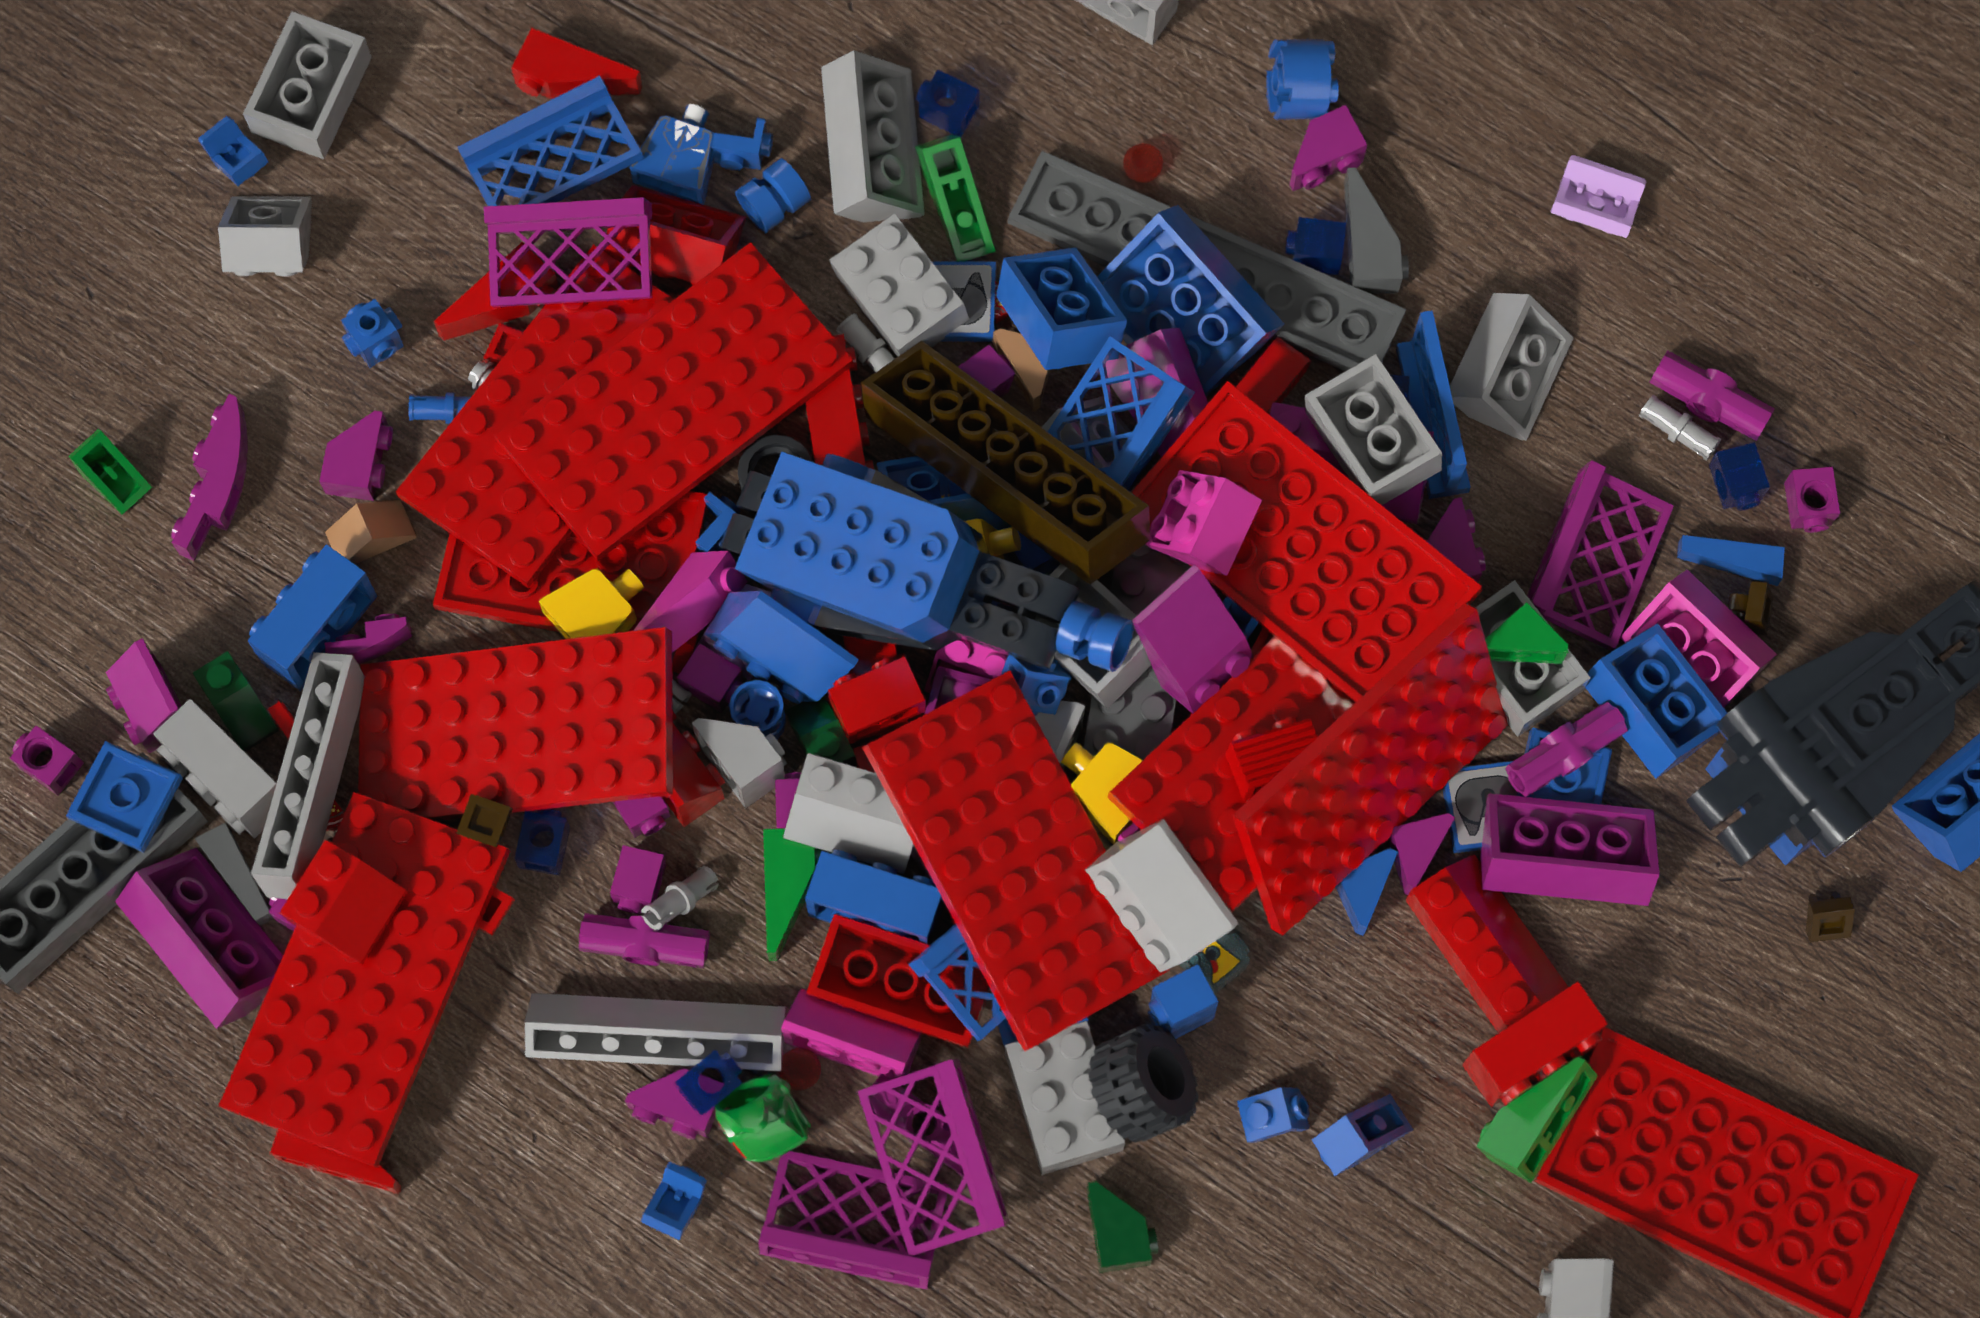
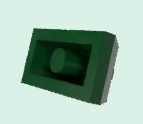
[192,651,279,752]
[785,696,857,768]
[1086,1181,1159,1273]

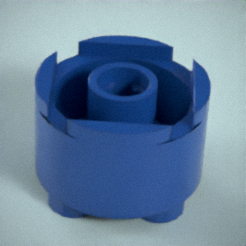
[1266,39,1339,120]

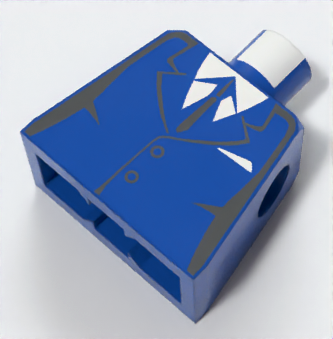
[630,104,714,205]

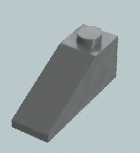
[1344,168,1409,294]

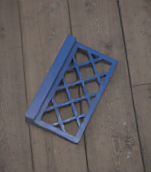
[457,76,644,206]
[1396,310,1471,499]
[1047,336,1195,492]
[908,924,1006,1041]

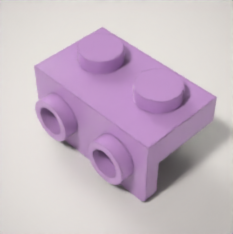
[1551,155,1646,238]

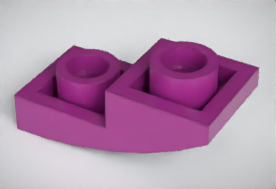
[325,614,412,664]

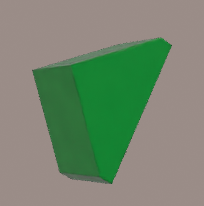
[68,429,152,515]
[1485,602,1568,664]

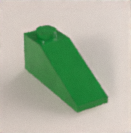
[915,134,995,262]
[763,828,824,961]
[1477,1057,1598,1183]

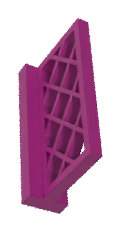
[484,197,652,307]
[1527,460,1674,651]
[857,1059,1011,1256]
[759,1151,949,1290]

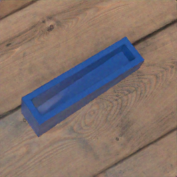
[1677,535,1785,586]

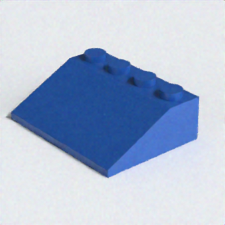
[1097,205,1284,397]

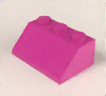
[1620,570,1777,708]
[781,988,921,1086]

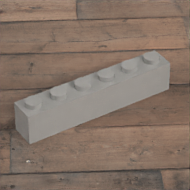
[251,653,365,899]
[525,993,786,1071]

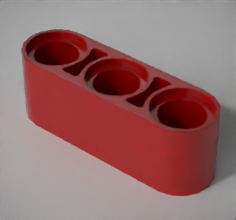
[1236,337,1312,415]

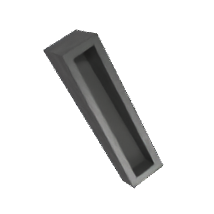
[194,823,274,926]

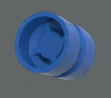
[735,158,811,233]
[1056,601,1134,672]
[729,680,786,740]

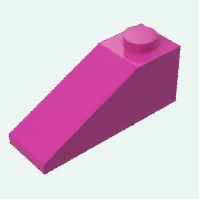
[633,550,748,653]

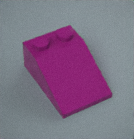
[1132,565,1253,713]

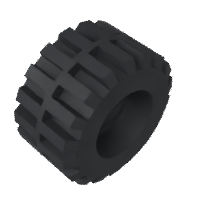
[1088,1024,1198,1142]

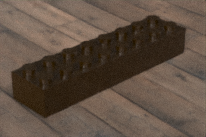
[861,340,1150,585]

